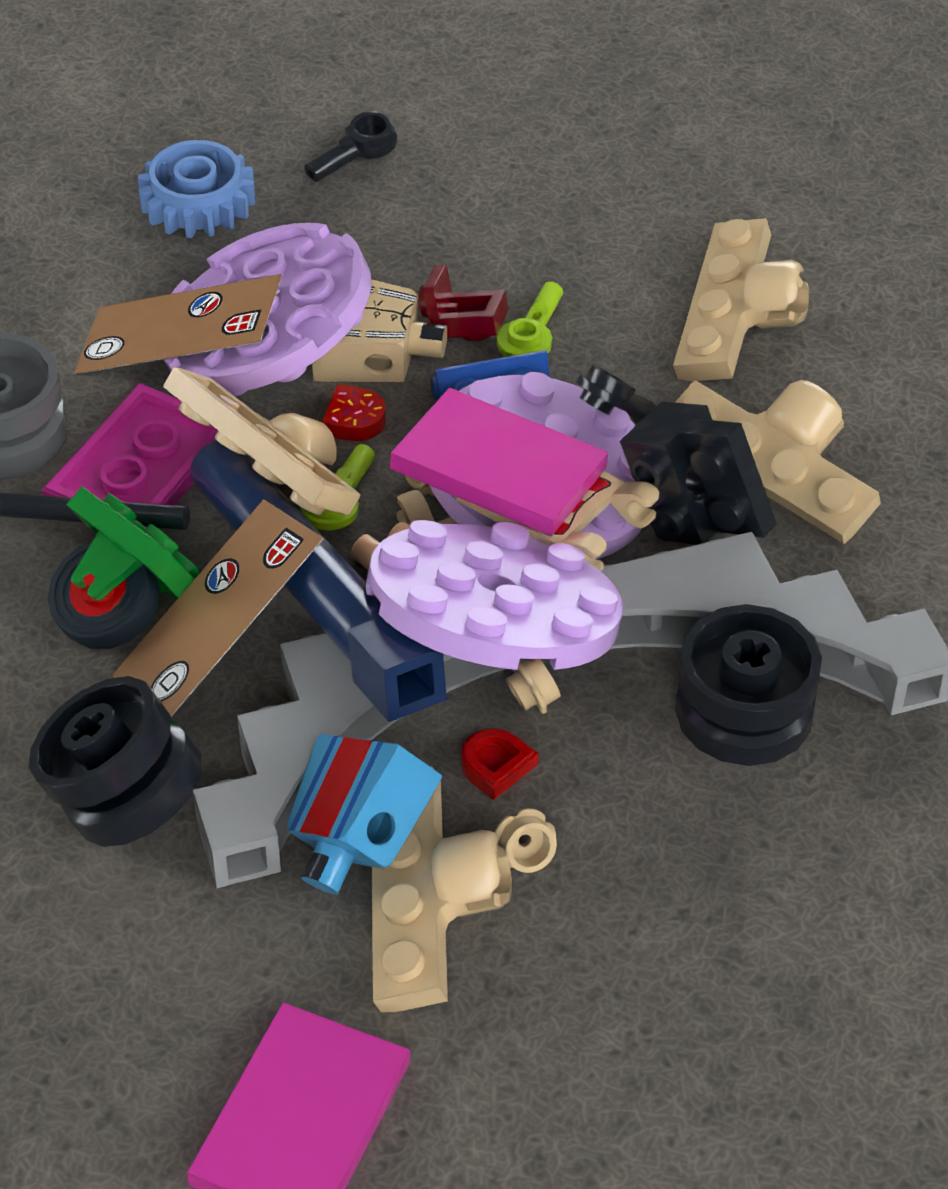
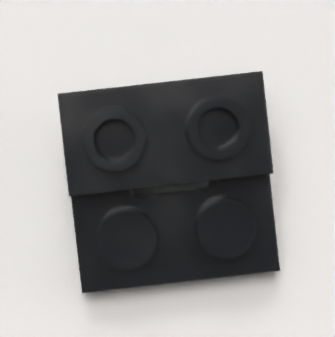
[619,401,777,545]

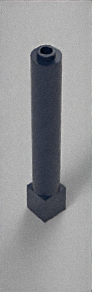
[190,441,447,722]

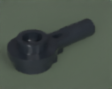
[304,111,398,182]
[576,364,656,421]

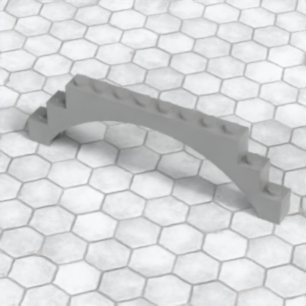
[193,532,948,888]

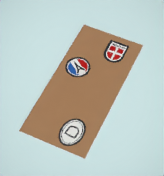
[74,274,283,374]
[113,499,324,716]

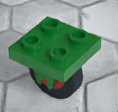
[48,486,201,649]

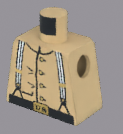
[312,279,447,382]

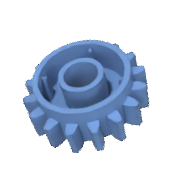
[138,140,255,238]

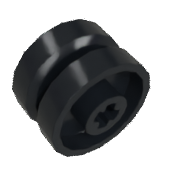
[675,604,822,766]
[29,676,201,847]

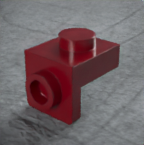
[419,265,509,341]

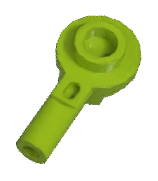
[497,281,563,357]
[300,444,375,531]

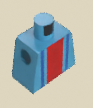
[287,734,443,895]

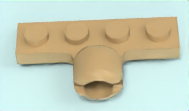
[673,218,809,381]
[163,366,361,515]
[675,380,881,544]
[372,766,512,1013]

